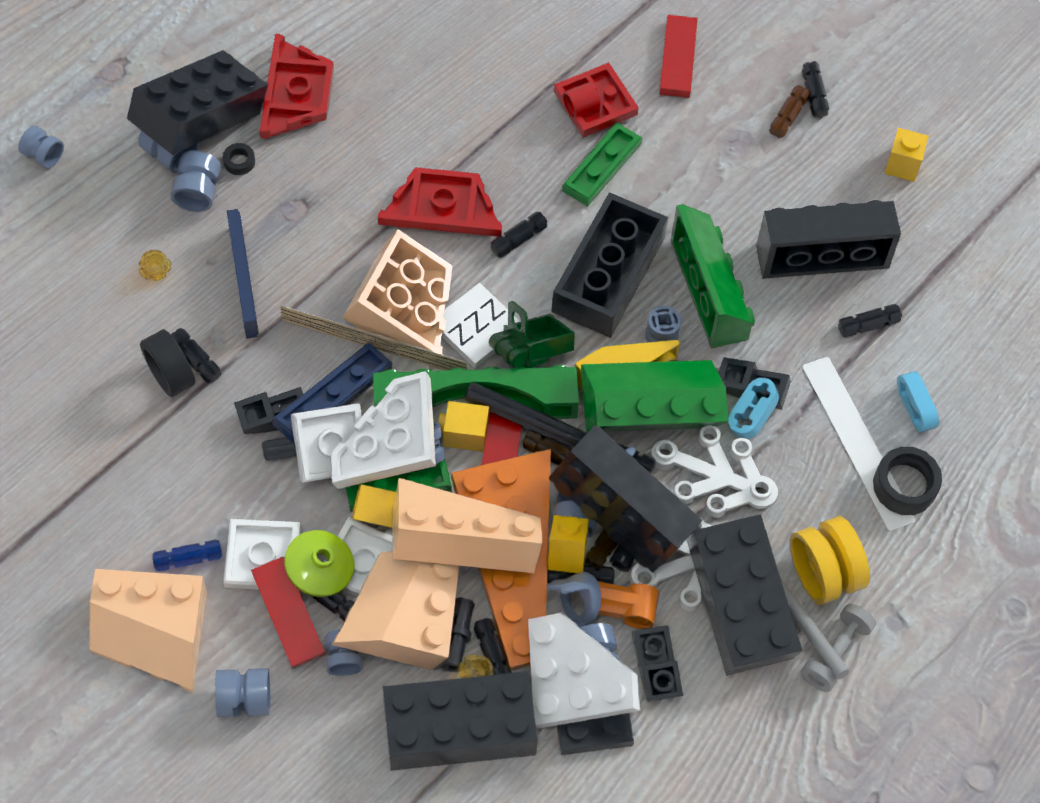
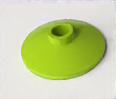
[284,530,355,597]

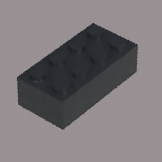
[127,50,268,155]
[551,192,668,338]
[756,200,901,279]
[548,424,703,573]
[687,514,802,676]
[383,671,538,771]

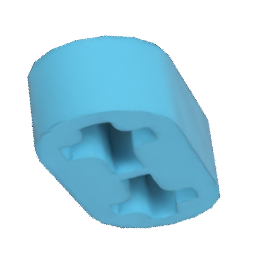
[897,371,939,433]
[728,378,779,439]

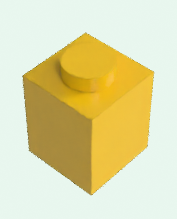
[884,127,929,182]
[438,401,489,452]
[351,484,396,528]
[548,515,589,573]

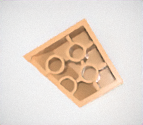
[342,230,452,354]
[331,551,459,670]
[89,569,207,693]

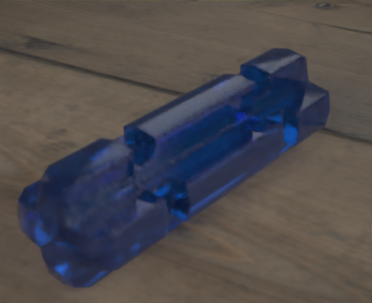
[152,539,222,572]

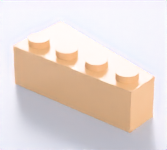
[392,478,542,573]

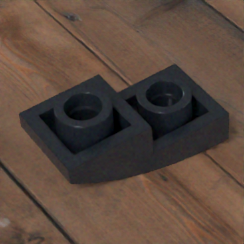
[632,625,683,702]

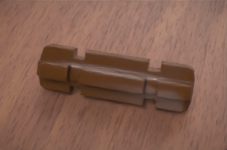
[769,85,809,138]

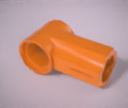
[598,581,660,629]

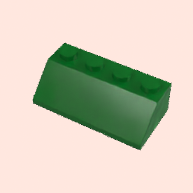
[670,204,755,349]
[581,360,729,433]

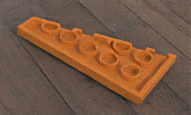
[451,449,551,671]

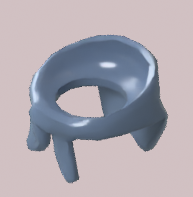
[547,572,601,627]

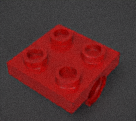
[554,62,639,138]

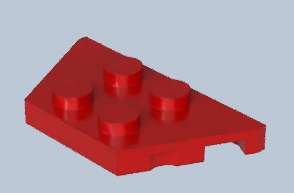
[259,34,334,139]
[378,167,502,237]

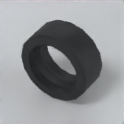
[140,329,196,397]
[873,447,942,515]

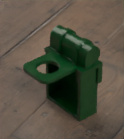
[488,301,575,368]

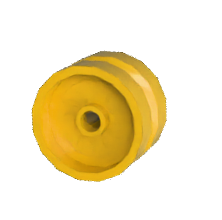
[789,515,870,605]

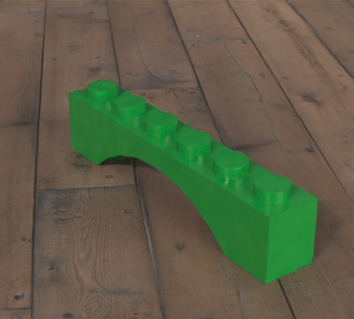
[373,365,579,419]

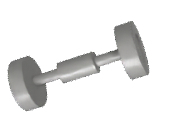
[801,604,876,692]

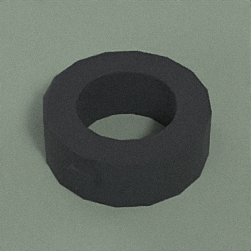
[223,143,255,175]

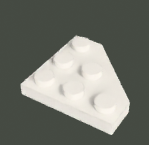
[331,371,436,489]
[528,613,640,728]

